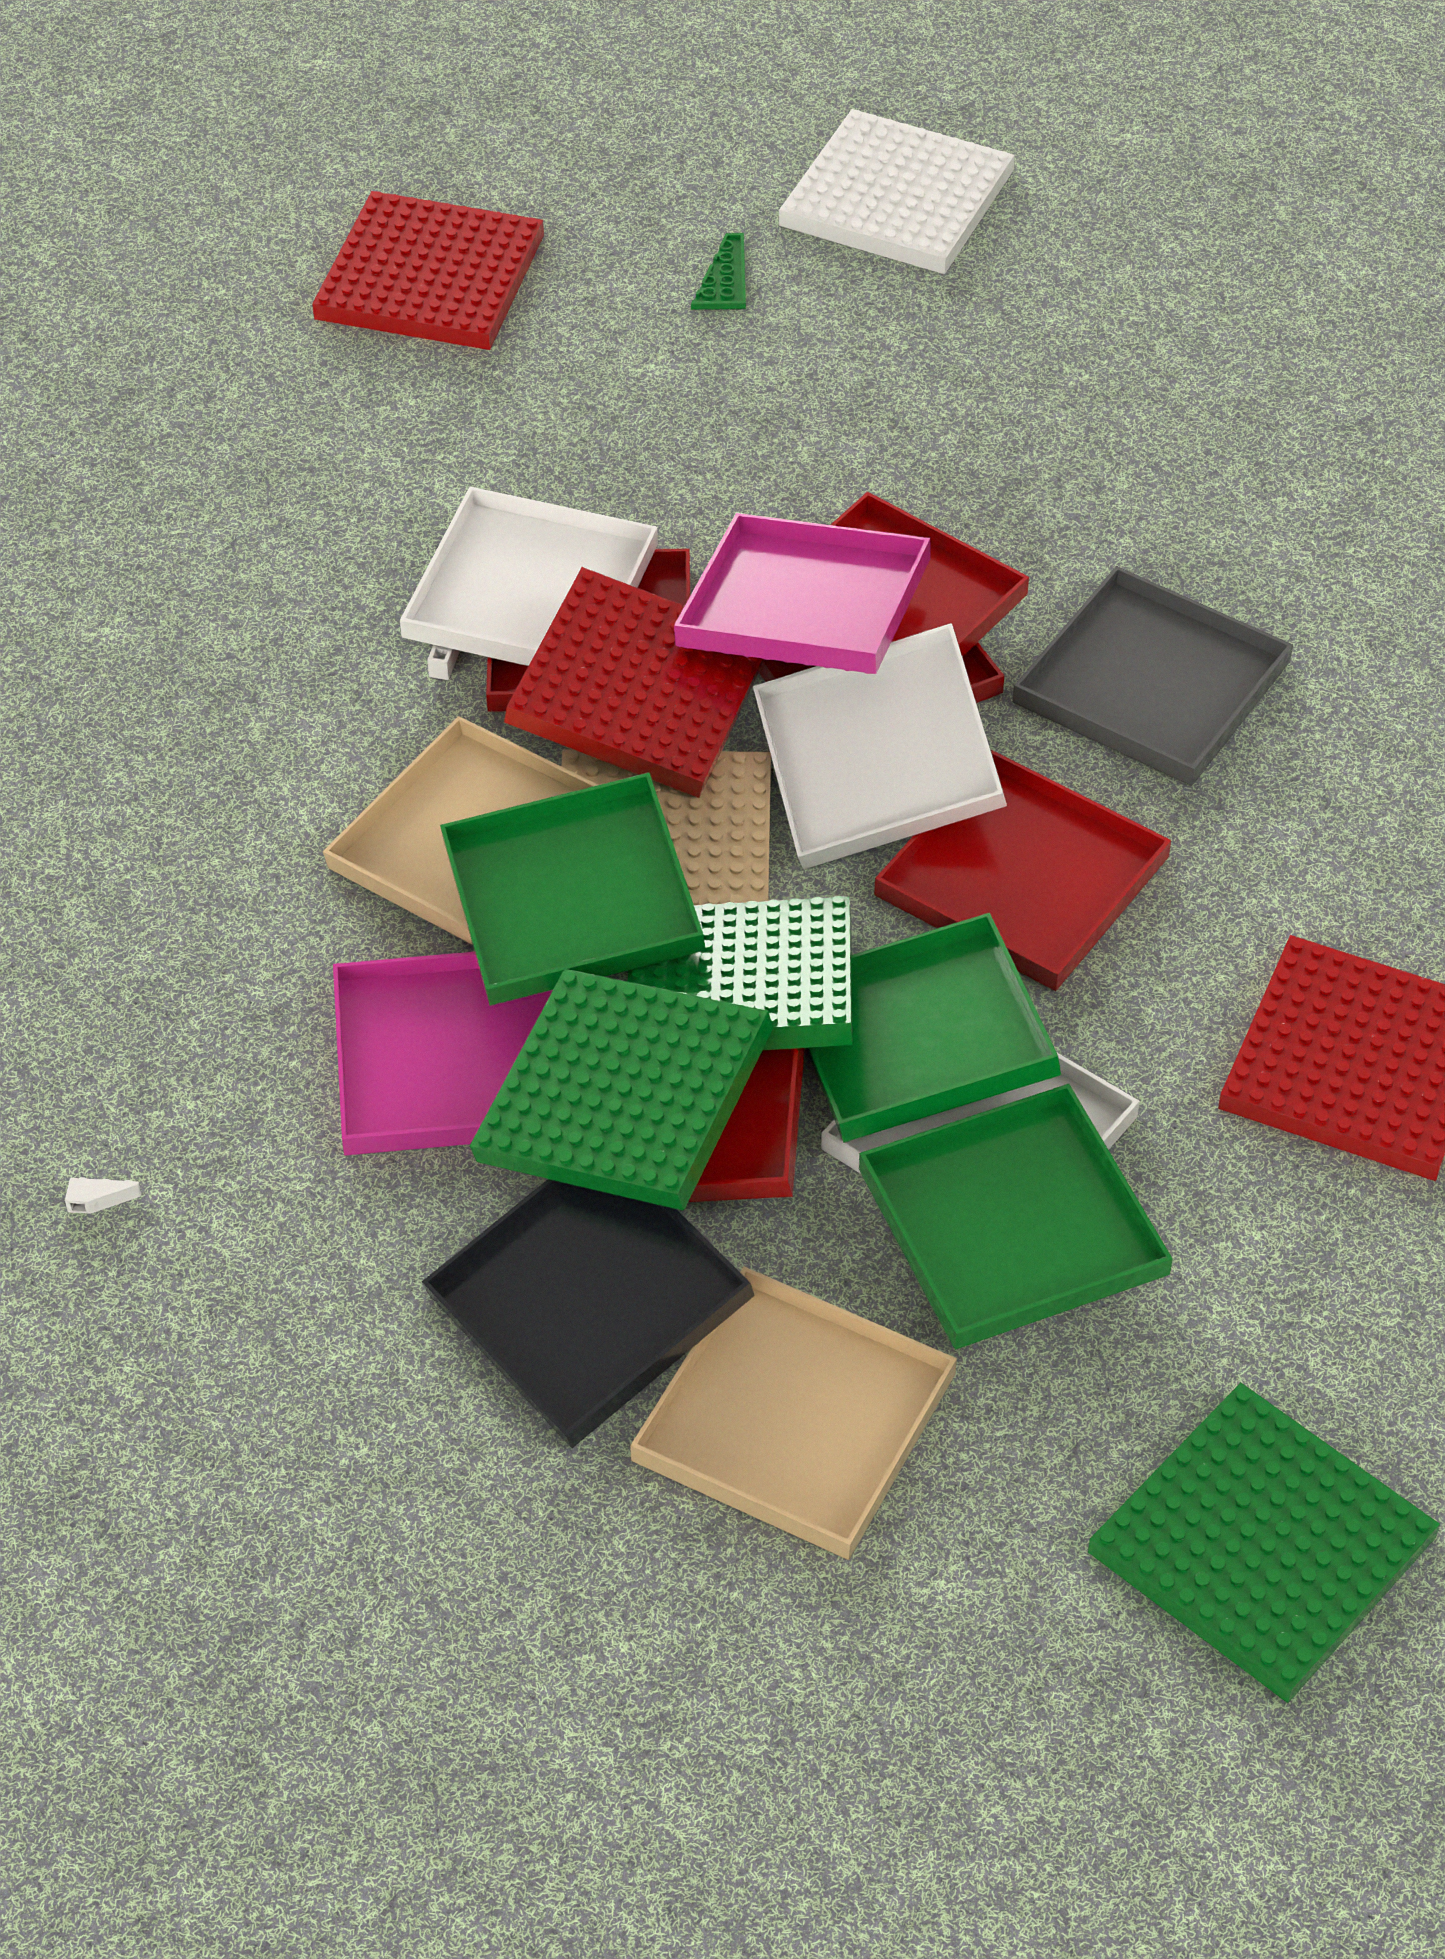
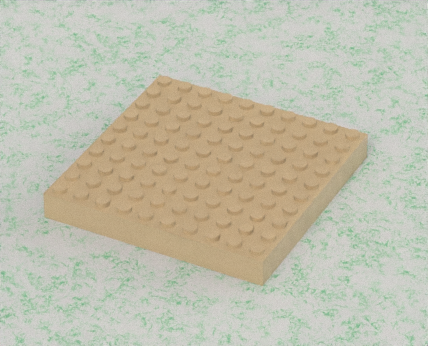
[323,716,598,944]
[561,749,771,905]
[630,1266,957,1560]

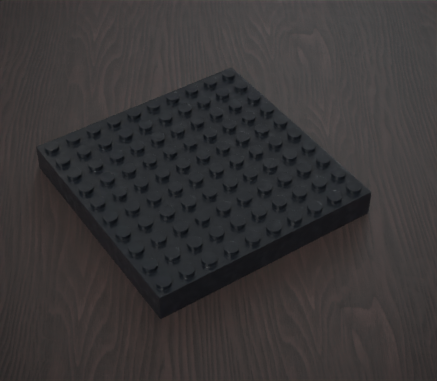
[422,1179,755,1448]

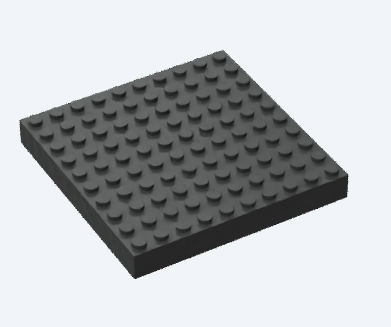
[1012,566,1293,786]

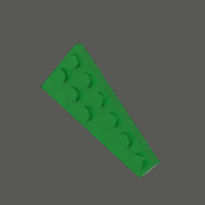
[691,233,746,310]

